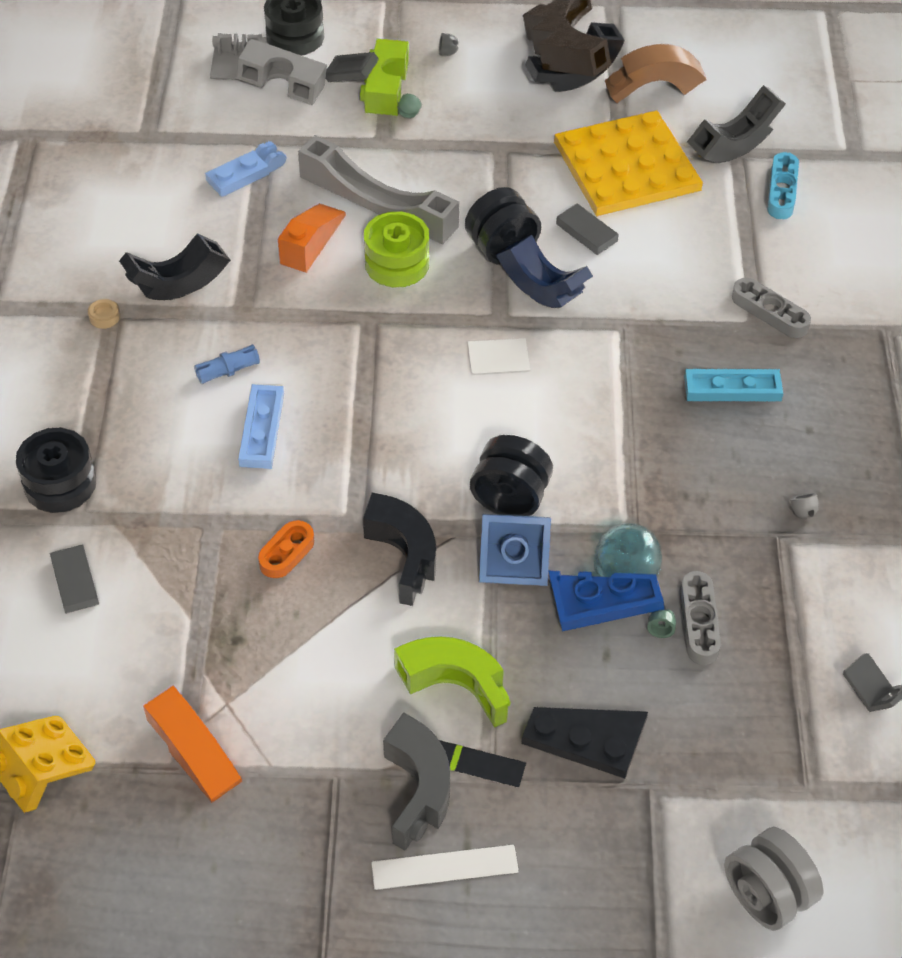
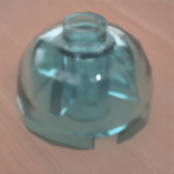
[594,523,662,578]

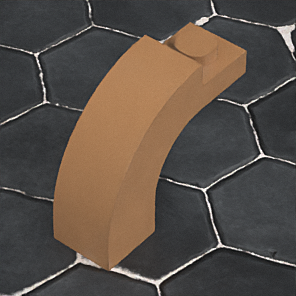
[605,44,707,103]

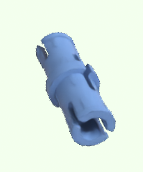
[194,344,260,384]

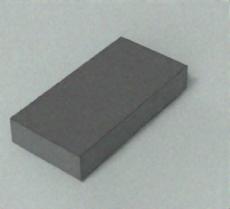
[326,52,379,82]
[556,203,619,255]
[49,544,99,614]

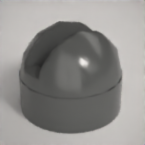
[439,33,459,56]

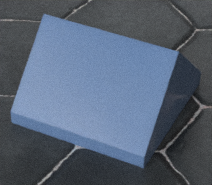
[479,514,551,586]

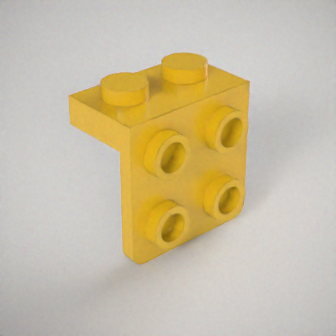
[0,716,96,813]

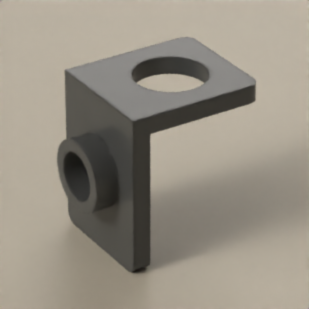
[843,653,902,712]

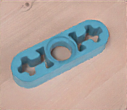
[767,152,799,219]

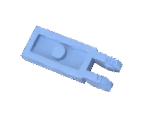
[205,141,287,197]

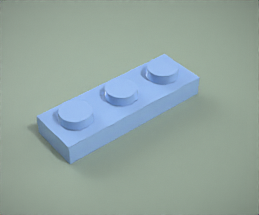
[238,384,284,469]

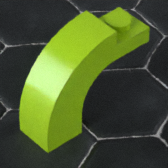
[394,637,511,728]

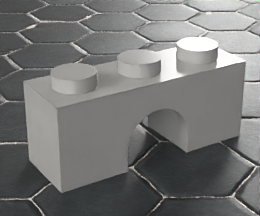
[237,39,327,105]

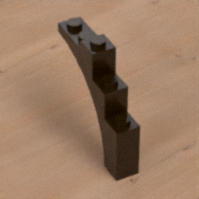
[523,0,611,77]

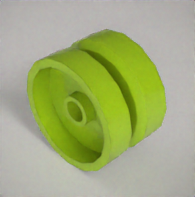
[364,211,429,287]

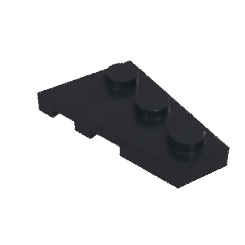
[521,707,648,779]

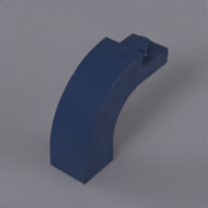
[496,235,593,308]

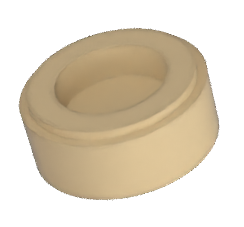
[88,299,120,329]

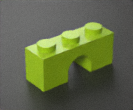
[360,38,409,116]

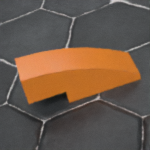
[143,685,242,803]

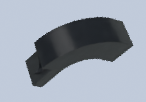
[525,22,625,92]
[119,233,231,300]
[363,492,436,606]

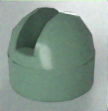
[398,94,422,118]
[647,609,676,638]

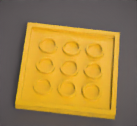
[554,110,703,216]

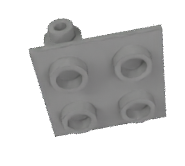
[210,33,269,79]

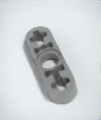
[732,278,811,338]
[680,571,721,665]

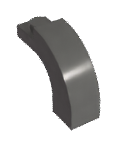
[687,85,786,163]
[383,712,450,851]

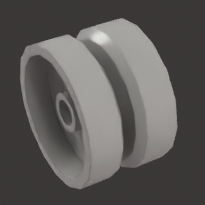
[724,826,824,931]

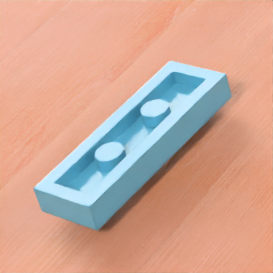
[684,369,783,401]

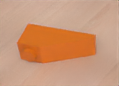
[278,203,346,273]

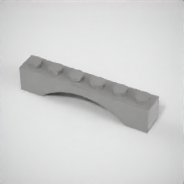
[298,135,459,244]

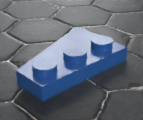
[548,570,665,632]

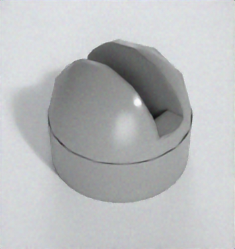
[790,493,819,519]

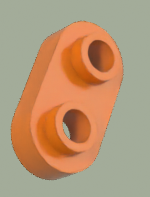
[258,520,314,578]

